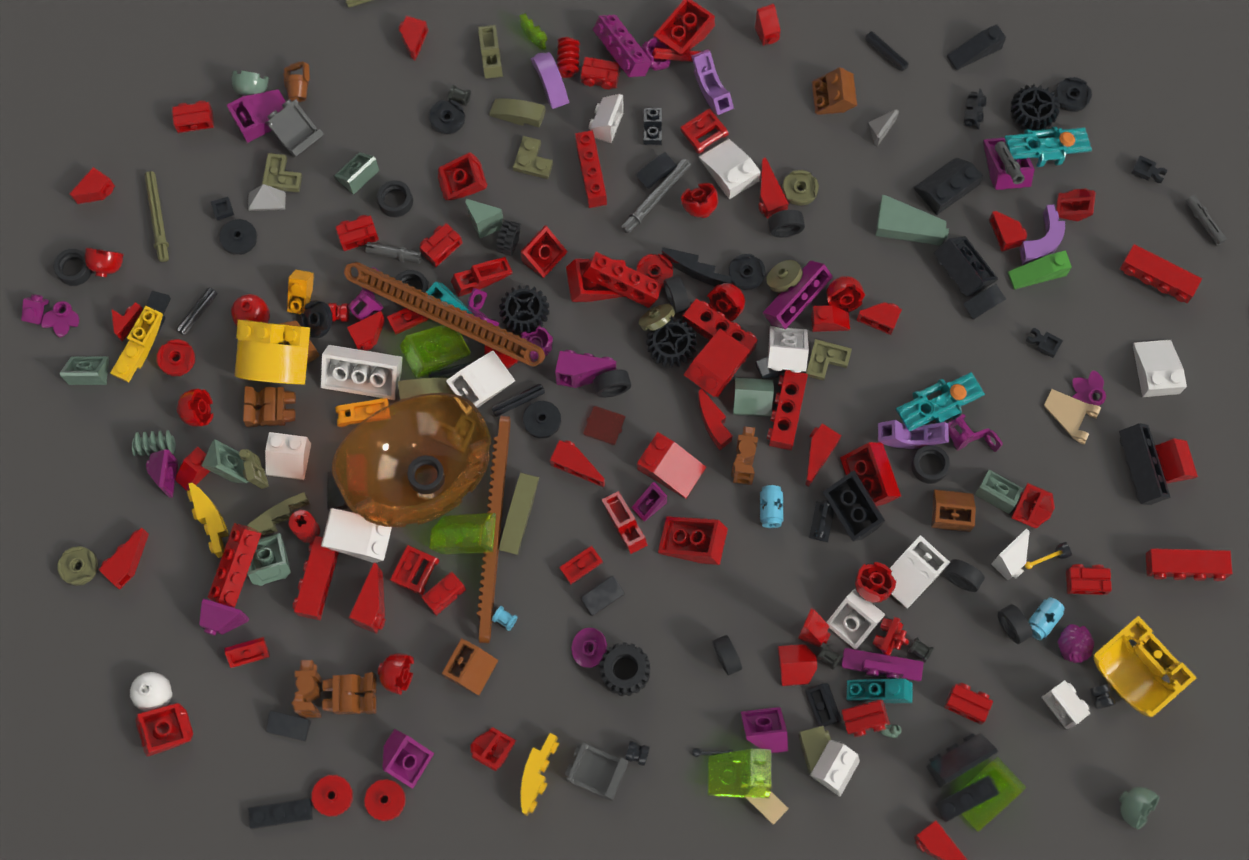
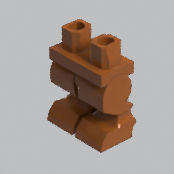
[243,386,296,427]
[731,426,758,485]
[292,660,322,718]
[322,672,376,715]

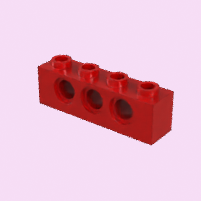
[575,130,607,208]
[583,252,663,308]
[683,299,758,364]
[767,370,808,451]

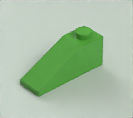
[1008,250,1072,289]

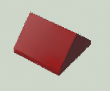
[521,225,568,278]
[1155,438,1198,483]

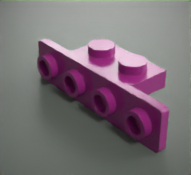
[842,648,924,682]

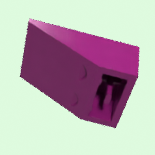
[227,89,286,143]
[555,350,617,388]

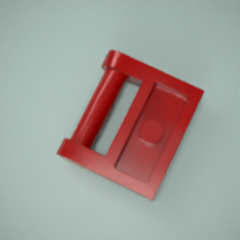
[680,108,729,154]
[390,545,440,596]

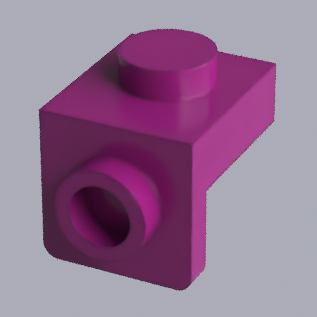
[21,294,49,324]

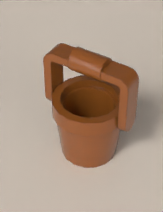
[284,61,310,102]

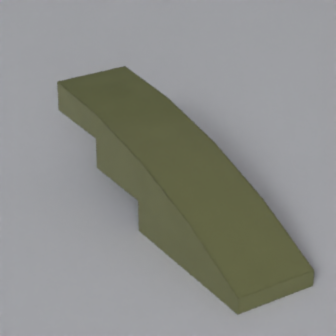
[499,473,540,555]
[247,492,310,538]

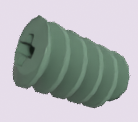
[132,430,176,456]

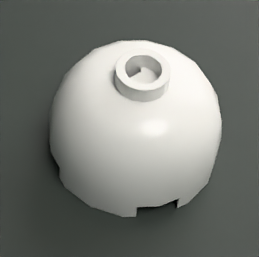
[130,672,172,712]

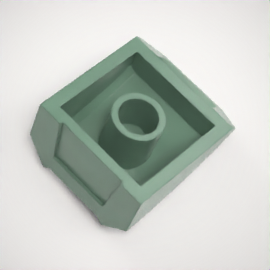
[248,533,291,586]

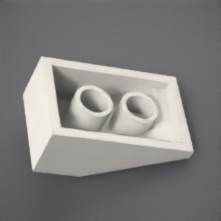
[699,139,761,199]
[768,326,809,373]
[1133,340,1187,397]
[321,508,393,563]

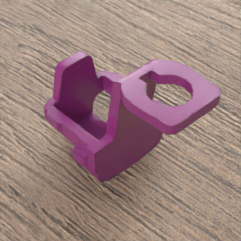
[348,267,384,321]
[468,288,500,326]
[948,414,1003,452]

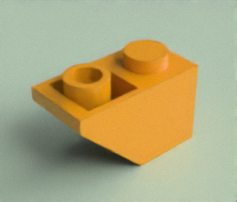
[287,270,314,314]

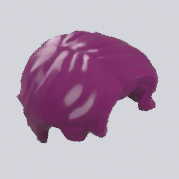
[641,38,670,71]
[520,326,553,360]
[1057,624,1095,663]

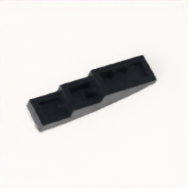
[662,247,732,287]

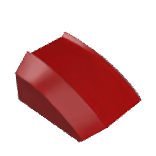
[438,152,488,200]
[136,703,193,757]

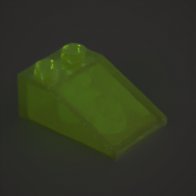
[399,325,471,378]
[708,749,771,798]
[961,757,1027,832]

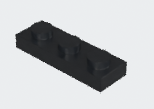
[936,775,1000,822]
[248,798,313,829]

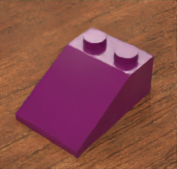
[983,138,1035,190]

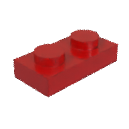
[387,308,429,335]
[559,546,603,585]
[224,637,270,668]

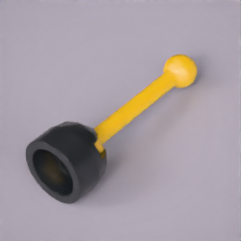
[1025,542,1072,569]

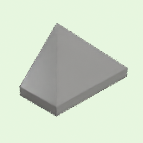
[869,109,899,147]
[248,184,286,211]

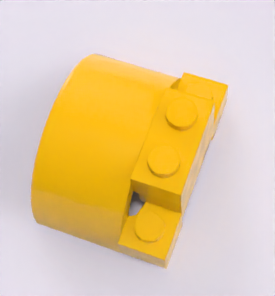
[235,320,310,385]
[1094,616,1196,717]

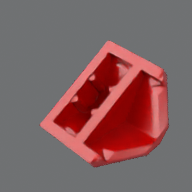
[1056,188,1096,221]
[1011,483,1055,528]
[778,644,817,686]
[470,727,516,771]

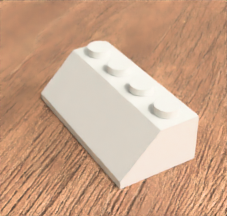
[321,345,402,400]

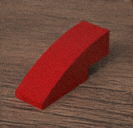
[451,257,513,297]
[698,389,733,450]
[602,491,648,554]

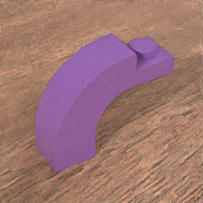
[692,49,734,115]
[530,52,569,109]
[1020,205,1065,266]
[878,420,949,449]

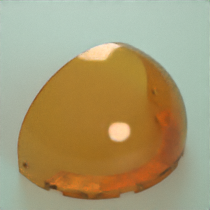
[332,393,491,527]

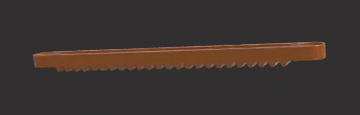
[344,262,545,366]
[477,416,511,643]

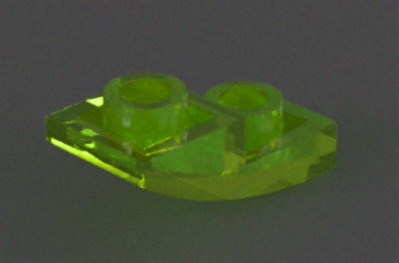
[519,13,548,50]

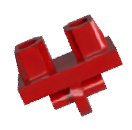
[873,617,909,656]

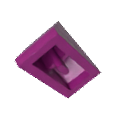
[631,482,667,521]

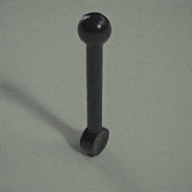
[692,748,735,757]

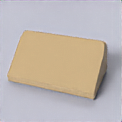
[744,780,789,825]

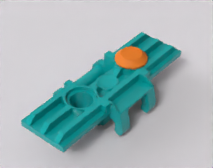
[1004,127,1092,167]
[896,372,985,432]

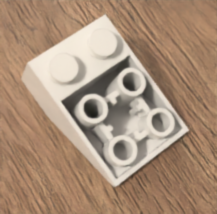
[446,351,515,414]
[890,535,950,609]

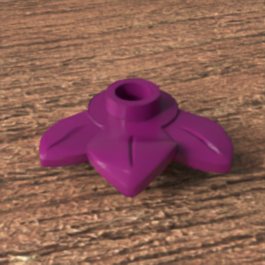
[41,301,79,338]
[1073,370,1106,406]

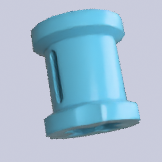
[492,606,518,631]

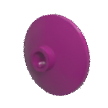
[572,628,607,668]

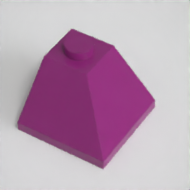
[146,449,178,498]
[199,599,249,636]
[741,707,788,753]
[382,729,435,789]

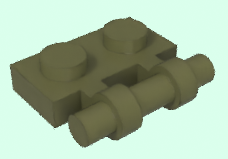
[239,449,269,489]

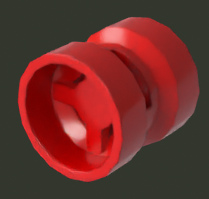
[328,303,350,322]

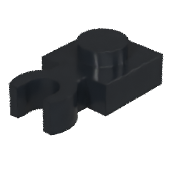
[1131,155,1167,183]
[1026,328,1063,358]

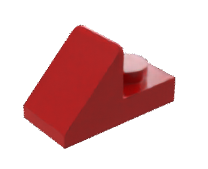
[112,302,143,342]

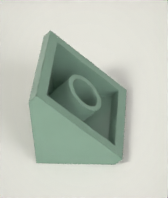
[334,152,379,195]
[465,199,504,239]
[60,356,109,385]
[733,378,774,417]
[202,439,249,483]
[975,470,1023,514]

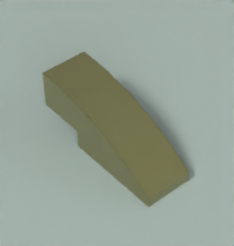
[478,25,503,79]
[489,99,546,128]
[398,378,457,404]

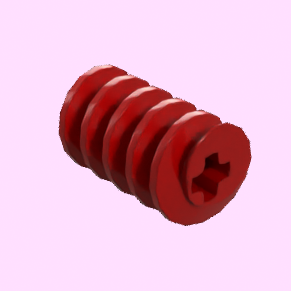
[557,37,580,78]
[289,510,320,543]

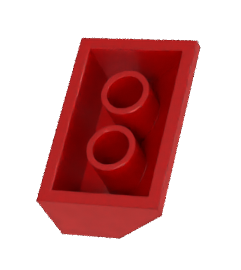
[840,442,901,506]

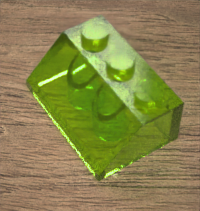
[430,513,496,554]

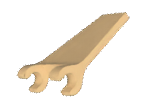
[1044,389,1101,444]

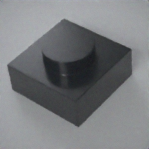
[211,196,235,221]

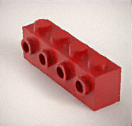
[1120,244,1203,304]
[208,523,262,608]
[293,536,339,621]
[1145,549,1233,581]

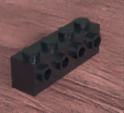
[1119,423,1171,505]

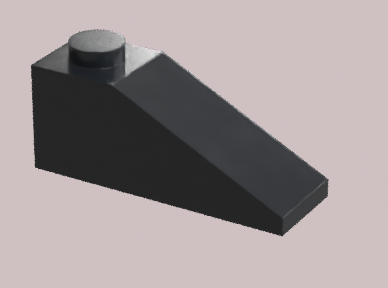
[947,24,1006,71]

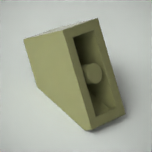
[798,726,831,774]

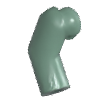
[879,724,901,738]

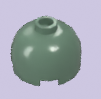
[231,70,269,97]
[1119,787,1160,830]

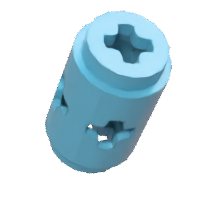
[760,485,784,528]
[1028,597,1065,640]

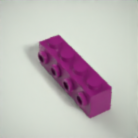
[593,15,652,77]
[763,260,833,330]

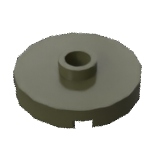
[782,170,819,206]
[766,260,803,293]
[639,304,675,331]
[57,546,98,586]

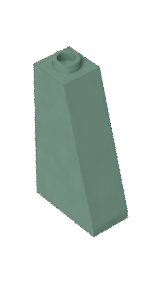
[875,195,949,245]

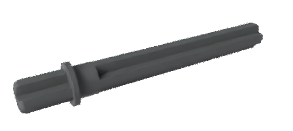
[621,159,691,234]

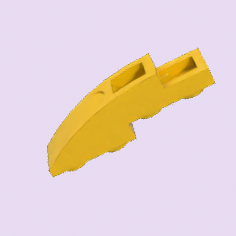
[110,306,163,383]
[187,483,229,558]
[521,733,559,816]

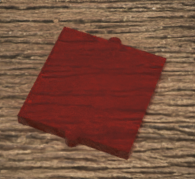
[584,406,626,445]

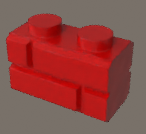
[581,57,620,90]
[172,101,214,133]
[335,215,379,251]
[419,223,463,267]
[1066,564,1112,595]
[421,571,466,616]
[944,683,993,725]
[842,700,890,738]

